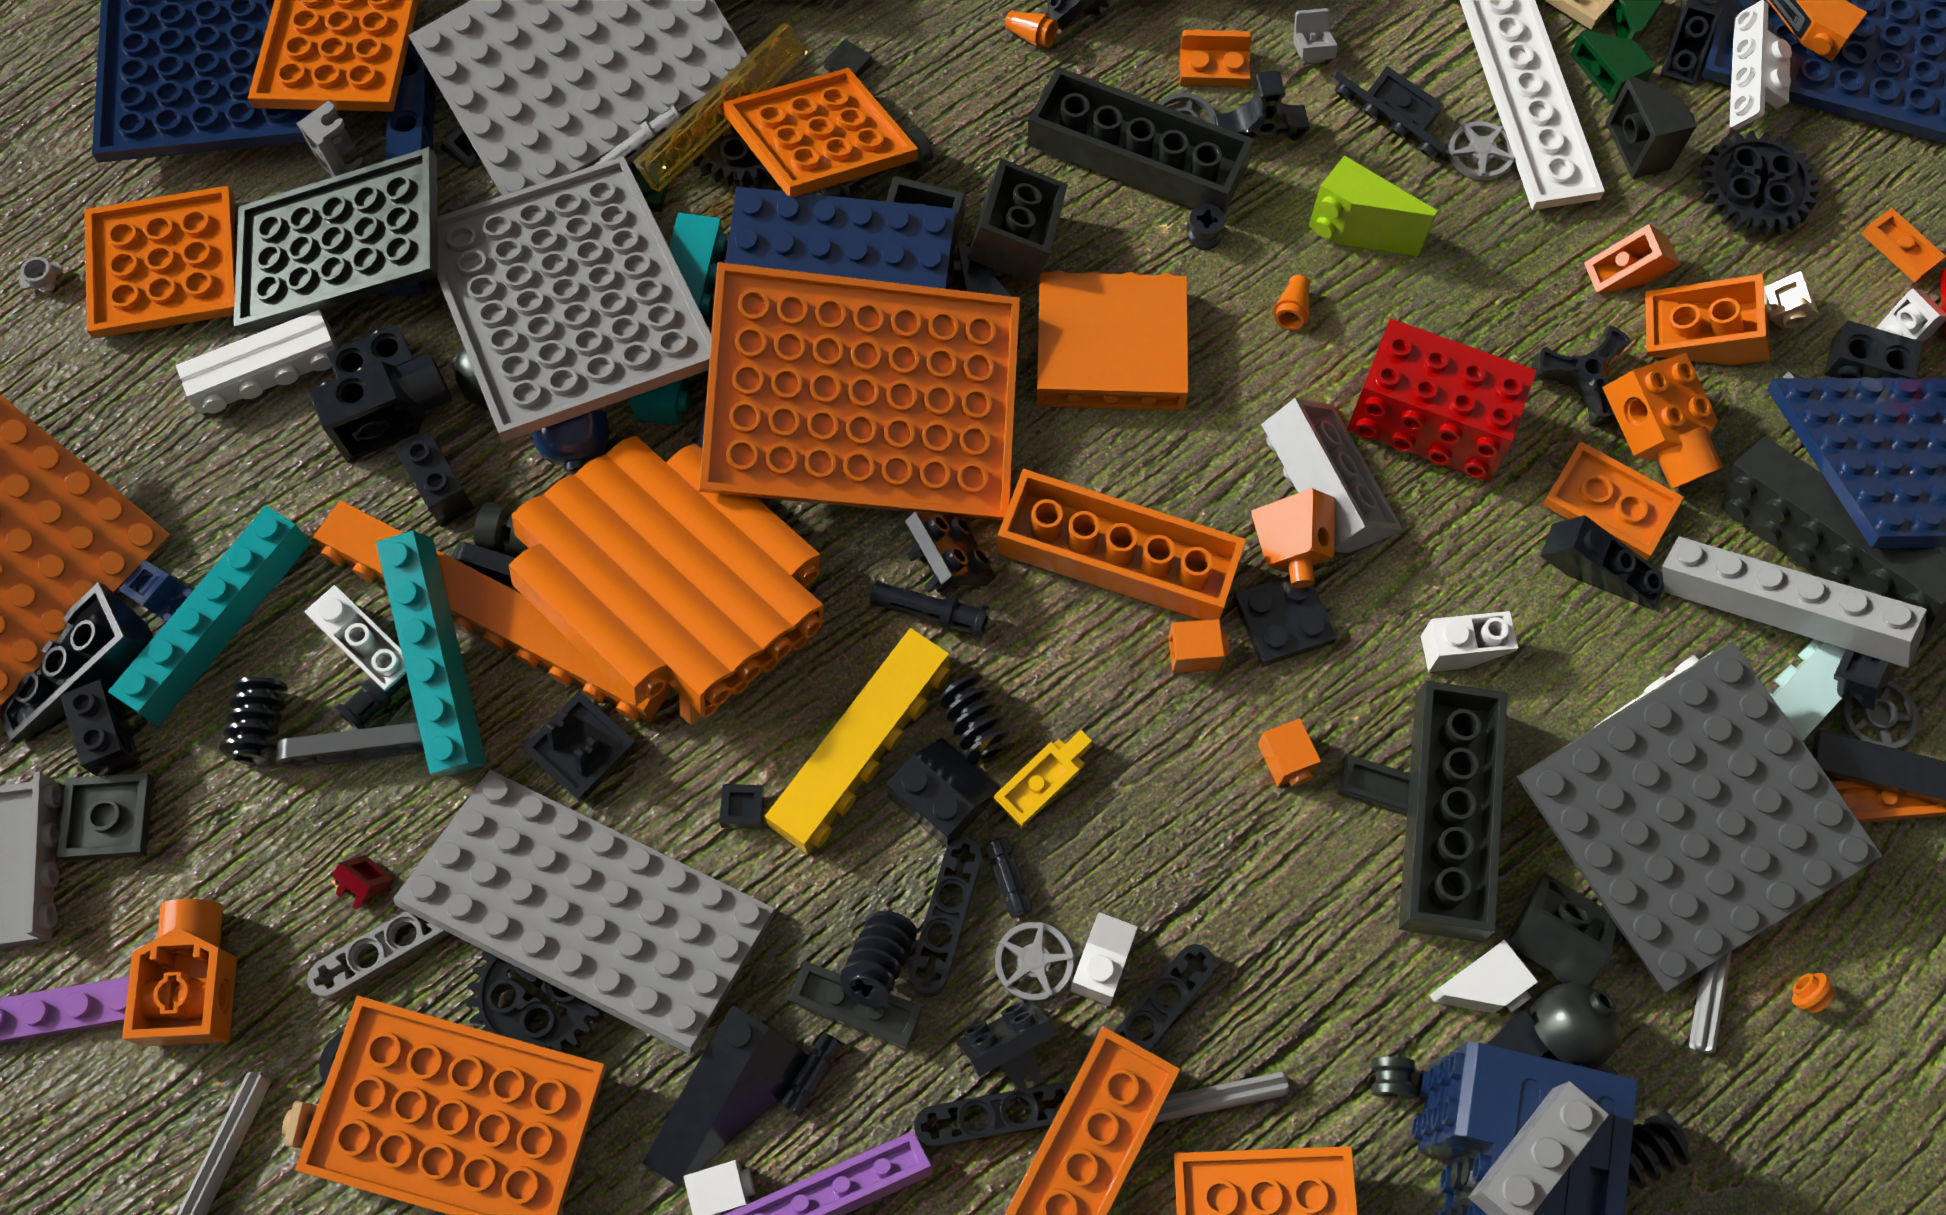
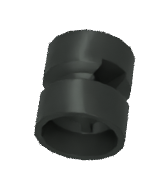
[474,502,529,557]

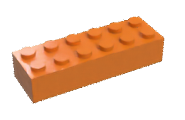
[997,469,1246,621]

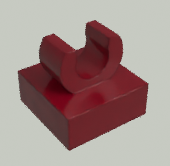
[332,855,395,910]

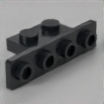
[1331,66,1450,161]

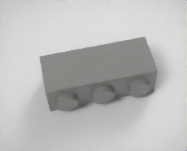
[1468,1081,1609,1215]

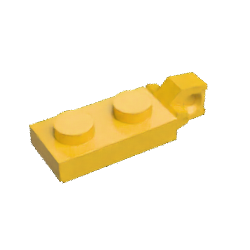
[993,730,1092,829]

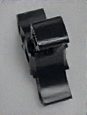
[1214,71,1310,141]
[1531,326,1631,426]

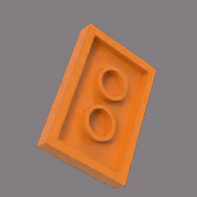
[1542,441,1684,561]

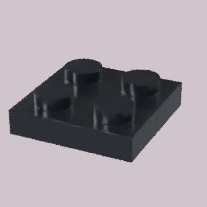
[1233,575,1337,667]

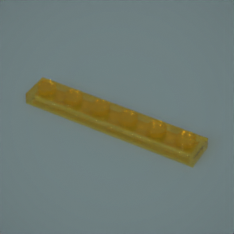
[633,23,808,192]

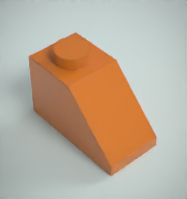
[1584,224,1681,294]

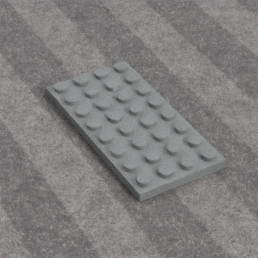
[393,770,775,1055]

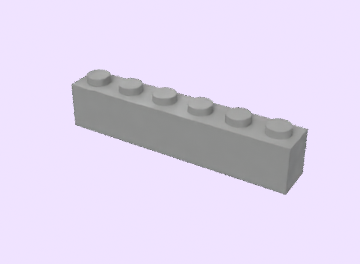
[1662,536,1927,668]

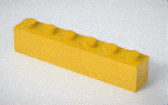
[765,628,951,855]

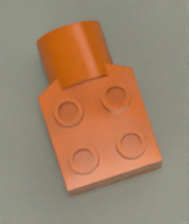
[1602,352,1724,490]
[122,899,237,1047]

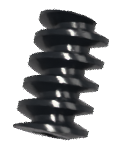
[939,673,1015,765]
[219,677,288,767]
[840,911,917,1008]
[1626,1110,1691,1197]

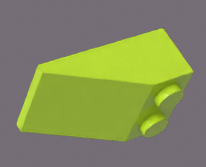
[1308,155,1438,256]

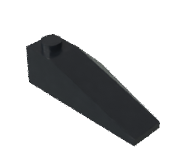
[0,582,154,744]
[643,1005,809,1187]

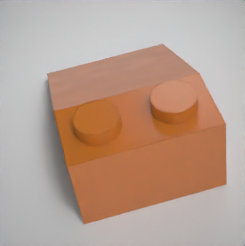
[1645,274,1771,365]

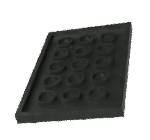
[233,147,438,334]

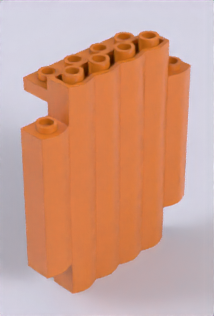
[509,436,824,725]

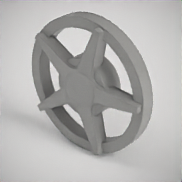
[1448,121,1515,180]
[995,922,1073,1002]

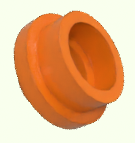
[1792,973,1835,1013]

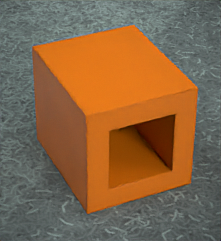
[1168,619,1229,673]
[1258,718,1321,787]

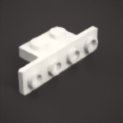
[1730,0,1792,130]

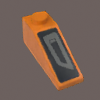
[1767,0,1867,62]

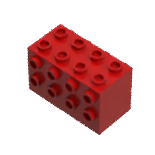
[1346,318,1537,482]

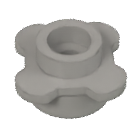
[19,257,63,294]

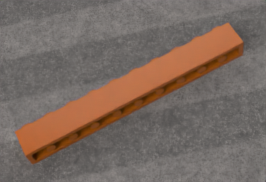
[313,500,673,723]

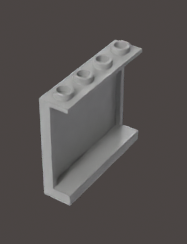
[0,771,62,948]

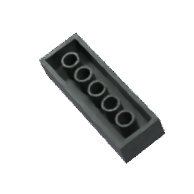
[1027,67,1254,215]
[1720,436,1946,646]
[1398,680,1508,942]

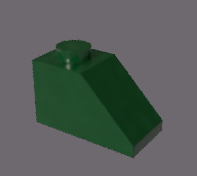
[1608,0,1664,43]
[1570,30,1656,104]

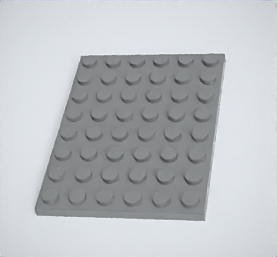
[408,0,757,195]
[437,156,711,443]

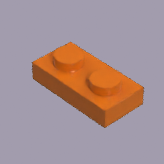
[1861,208,1946,283]

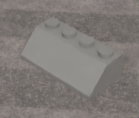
[1261,398,1403,553]

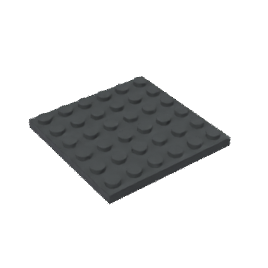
[1517,642,1882,993]

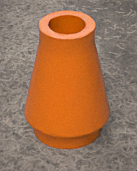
[1005,10,1058,48]
[1273,275,1311,330]

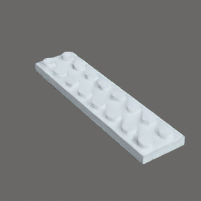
[1460,0,1605,210]

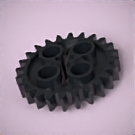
[685,84,772,188]
[1697,131,1820,237]
[466,951,603,1053]

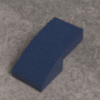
[119,560,193,622]

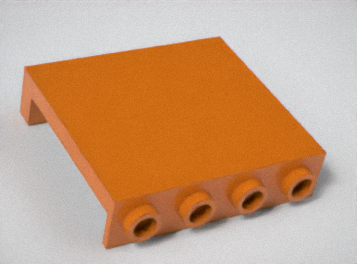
[1036,270,1188,411]

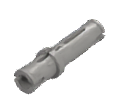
[588,104,687,167]

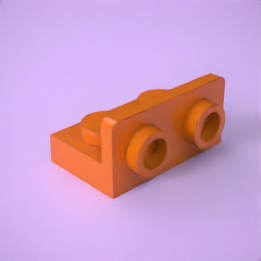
[1179,29,1252,87]

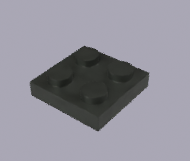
[57,773,155,861]

